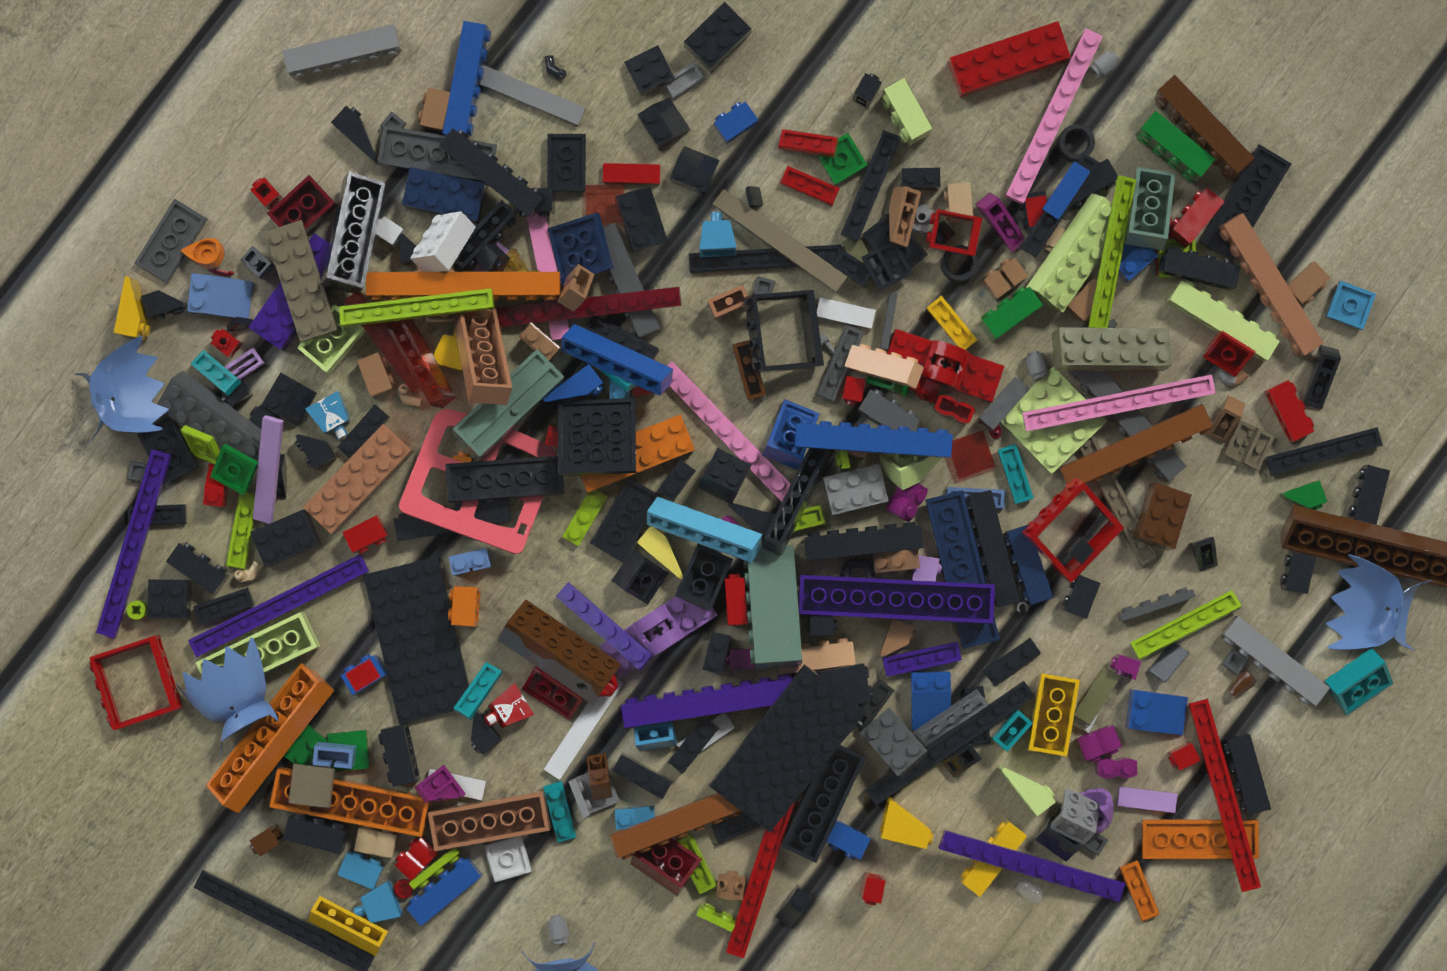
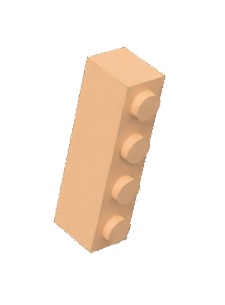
[845,344,924,389]
[778,638,856,674]

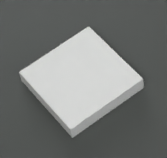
[484,836,532,882]

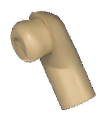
[397,384,422,408]
[234,561,263,582]

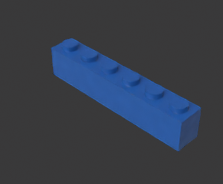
[443,21,491,140]
[561,324,673,396]

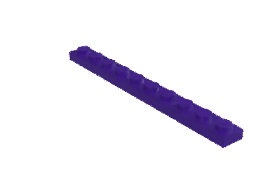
[96,449,172,639]
[188,554,370,657]
[938,829,1125,902]

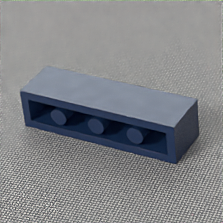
[1004,525,1053,605]

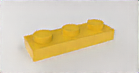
[926,296,978,350]

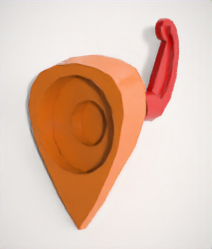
[180,238,234,277]

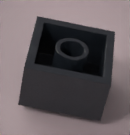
[697,448,751,505]
[147,579,192,618]

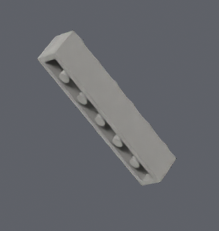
[282,24,401,78]
[1221,616,1330,706]

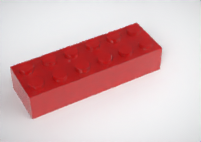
[948,21,1071,98]

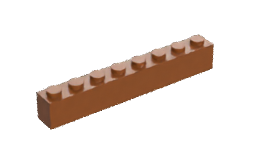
[1060,404,1213,483]
[608,793,741,860]

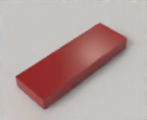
[778,129,838,157]
[603,163,660,184]
[780,166,840,206]

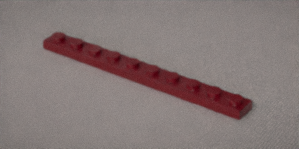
[496,287,682,327]

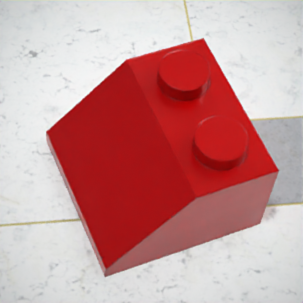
[1203,331,1256,377]

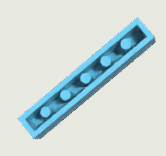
[647,497,762,563]

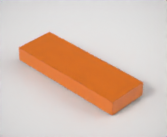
[1119,860,1160,922]

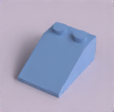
[187,273,253,318]

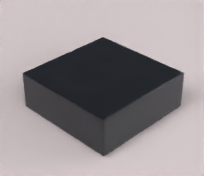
[1067,537,1094,565]

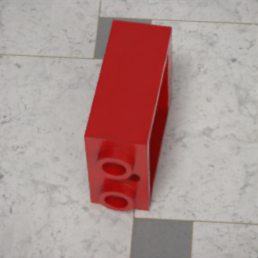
[926,209,982,256]
[725,574,747,625]

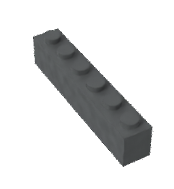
[603,223,660,339]

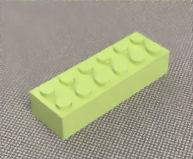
[1026,193,1112,313]
[195,612,321,676]

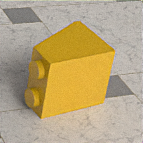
[879,797,933,849]

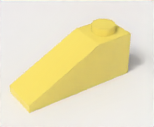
[637,526,683,580]

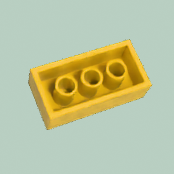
[1027,673,1080,757]

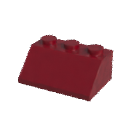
[522,666,583,721]
[630,838,702,897]

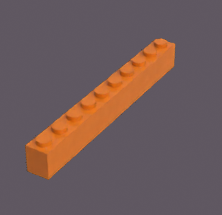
[366,272,561,301]

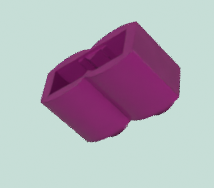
[886,483,928,522]
[1076,724,1122,763]
[1095,757,1138,778]

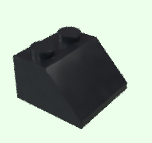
[637,98,690,150]
[670,146,720,196]
[261,372,317,426]
[612,549,669,605]

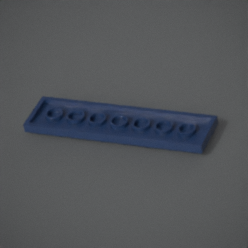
[925,490,1000,649]

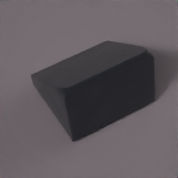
[745,186,763,208]
[926,220,956,245]

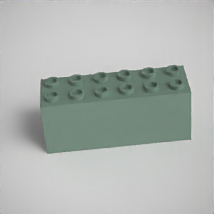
[452,349,564,461]
[744,545,802,670]

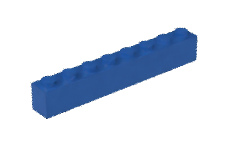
[795,420,953,458]

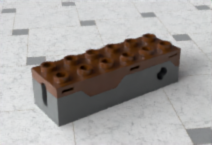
[498,599,621,705]

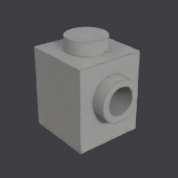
[912,204,933,235]

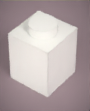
[375,217,405,247]

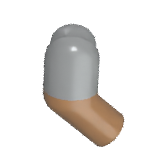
[1218,370,1248,387]

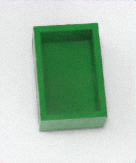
[979,286,1043,342]

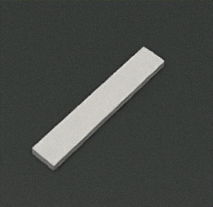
[544,678,624,780]

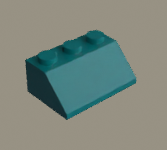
[1325,648,1394,716]

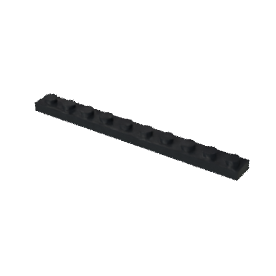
[865,680,1035,805]
[193,869,375,971]

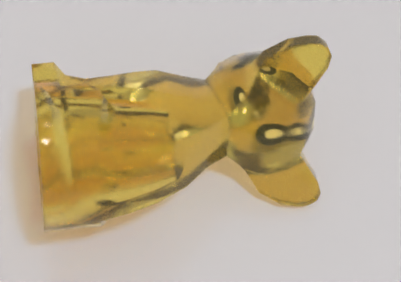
[506,248,541,272]

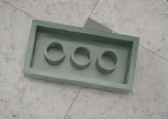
[1125,167,1175,250]

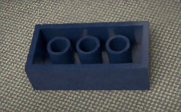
[402,167,487,224]

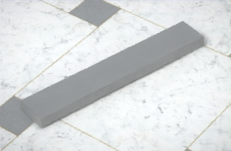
[479,65,586,126]

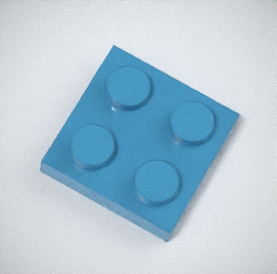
[1326,280,1376,330]

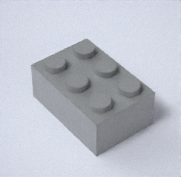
[822,464,888,516]

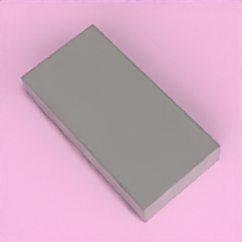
[664,62,705,99]

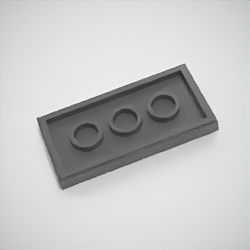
[134,199,208,284]

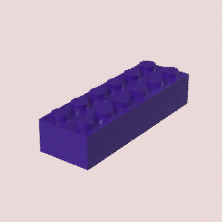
[248,233,329,351]

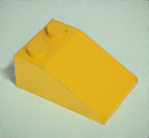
[114,276,151,341]

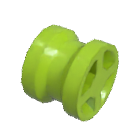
[127,600,148,620]

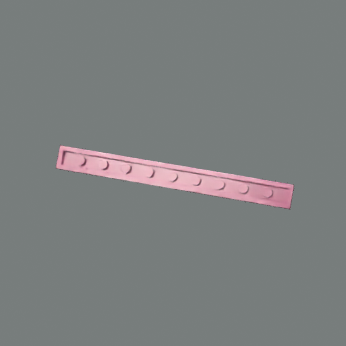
[1005,29,1103,205]
[667,361,791,502]
[1022,375,1216,432]

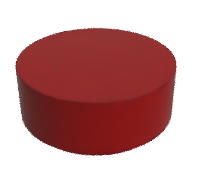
[394,879,414,899]

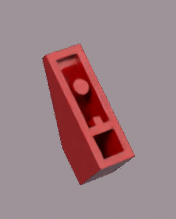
[203,463,229,507]

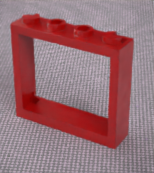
[1022,478,1124,583]
[89,635,183,731]

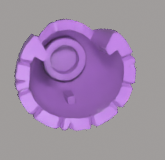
[1080,788,1114,834]

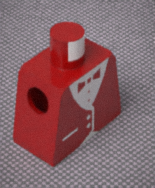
[484,683,534,728]

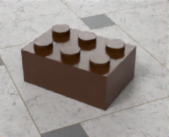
[1133,482,1192,551]

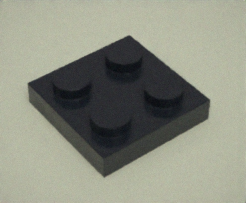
[624,45,675,96]

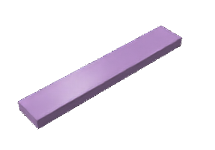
[253,415,284,524]

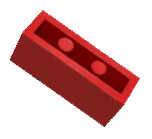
[1168,187,1225,248]
[1264,380,1314,443]

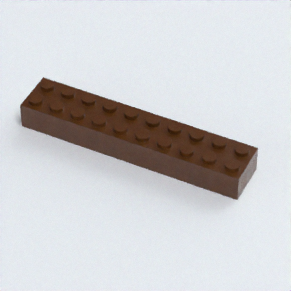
[1281,505,1447,588]

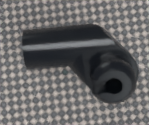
[545,55,567,80]

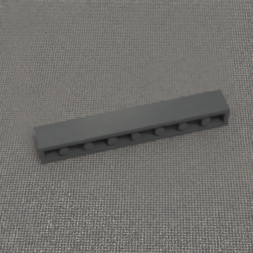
[1067,371,1186,482]

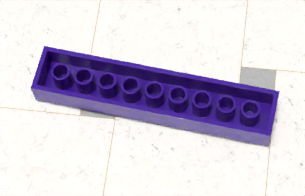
[798,575,995,623]
[621,672,798,728]

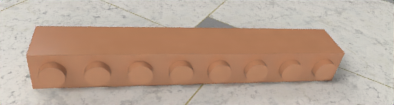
[1219,213,1324,356]

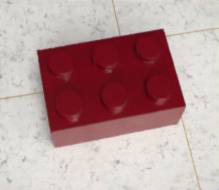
[266,175,337,235]

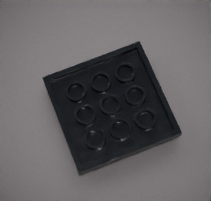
[558,398,637,476]

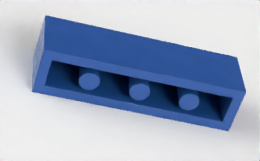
[406,857,483,926]

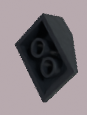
[675,544,733,612]

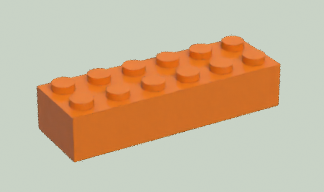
[580,414,695,494]

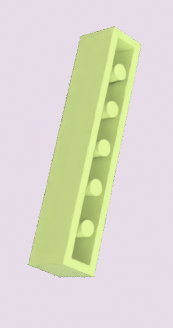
[1166,280,1280,362]

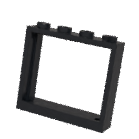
[743,290,824,374]

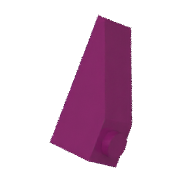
[975,193,1025,253]

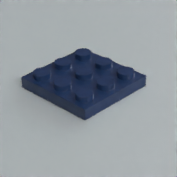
[547,213,614,284]

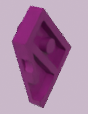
[414,765,466,803]

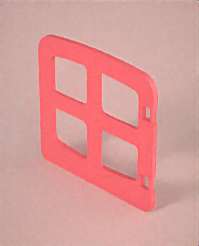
[399,409,556,554]

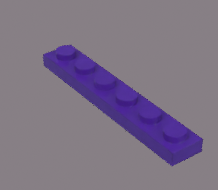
[556,582,653,670]

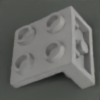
[569,772,619,818]
[1050,788,1100,845]

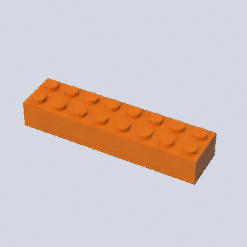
[206,663,334,813]
[269,767,431,837]

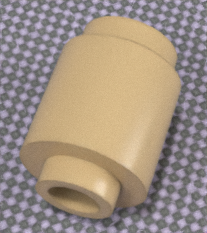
[1043,226,1066,254]

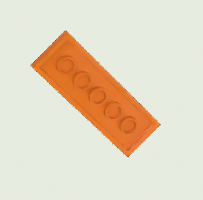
[1142,819,1259,859]

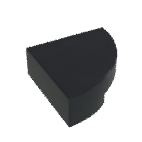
[227,317,253,332]

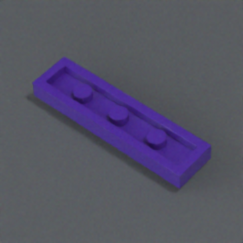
[882,641,962,677]

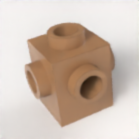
[715,870,746,900]

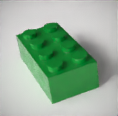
[1135,111,1215,183]

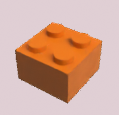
[448,586,481,626]

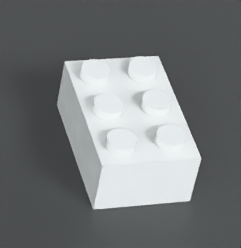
[410,211,476,272]

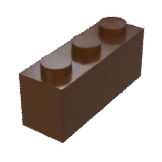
[732,340,766,402]

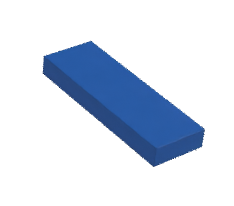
[1042,161,1090,220]

